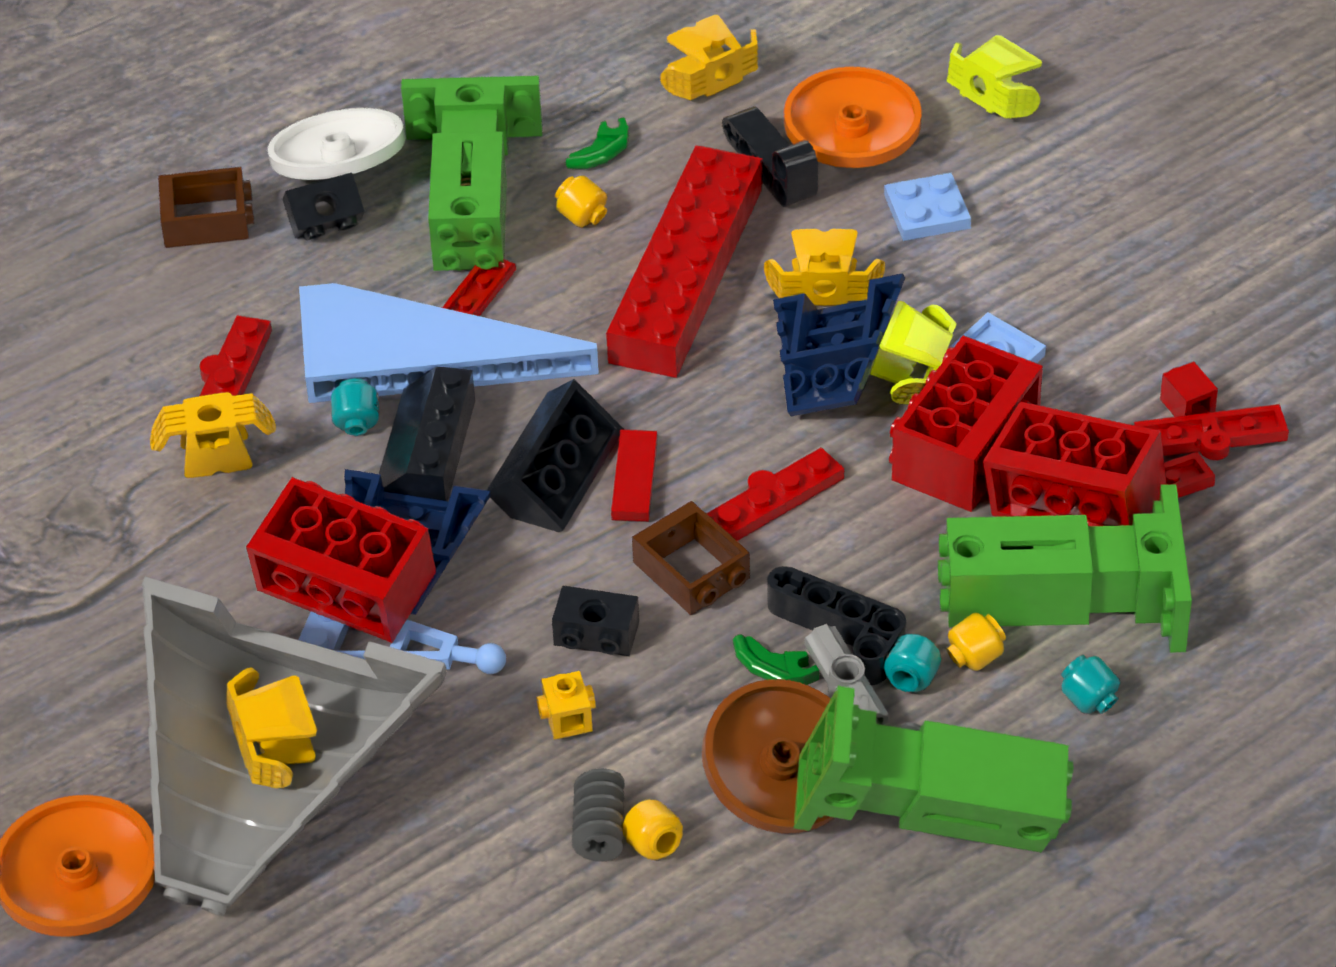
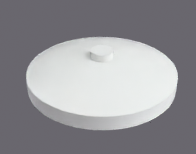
[267,108,406,180]

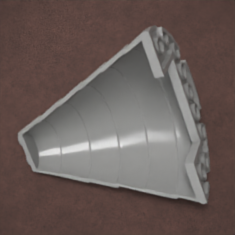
[141,577,447,916]

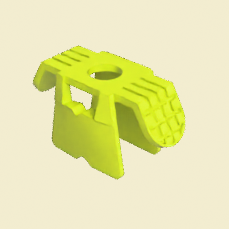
[947,35,1042,118]
[870,301,956,404]

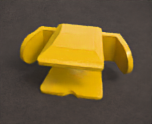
[660,15,758,100]
[764,229,885,306]
[150,392,276,478]
[226,667,317,788]

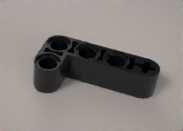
[722,106,818,207]
[767,566,906,685]

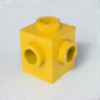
[536,671,596,740]

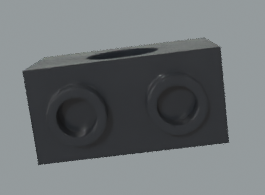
[282,172,365,240]
[552,585,639,656]

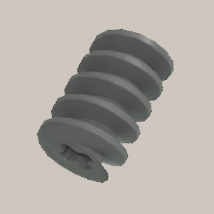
[572,768,625,862]

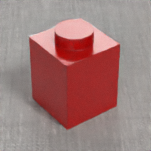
[1160,361,1218,417]

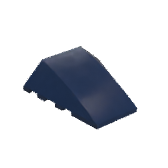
[773,273,906,416]
[344,469,491,615]

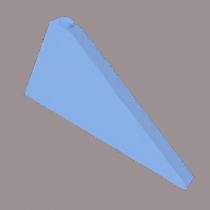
[299,283,598,403]

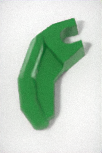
[565,117,629,170]
[733,634,819,685]

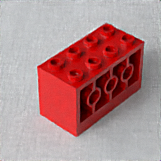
[889,335,1043,512]
[983,402,1167,526]
[246,477,436,643]

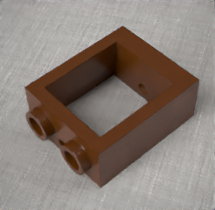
[158,166,254,248]
[632,501,750,615]

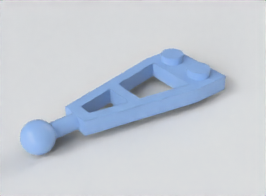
[298,612,506,674]

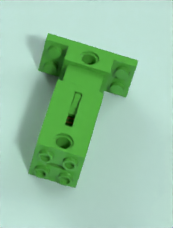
[401,76,543,271]
[938,484,1192,653]
[794,686,1073,853]

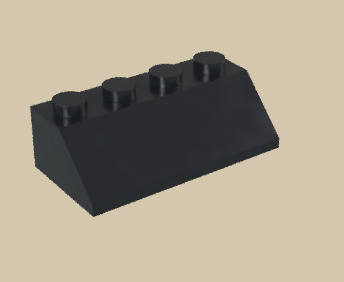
[379,367,475,501]
[487,379,624,532]

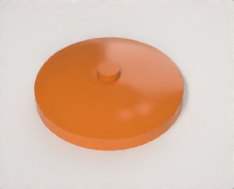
[784,67,921,168]
[0,795,155,937]

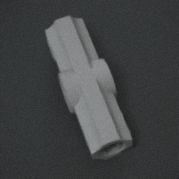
[804,624,889,725]

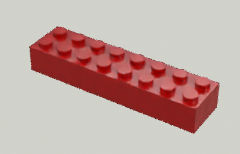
[606,145,762,378]

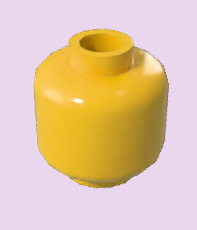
[555,175,607,228]
[946,613,1007,671]
[623,799,683,860]

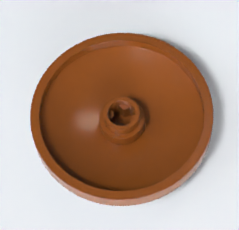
[702,679,835,834]

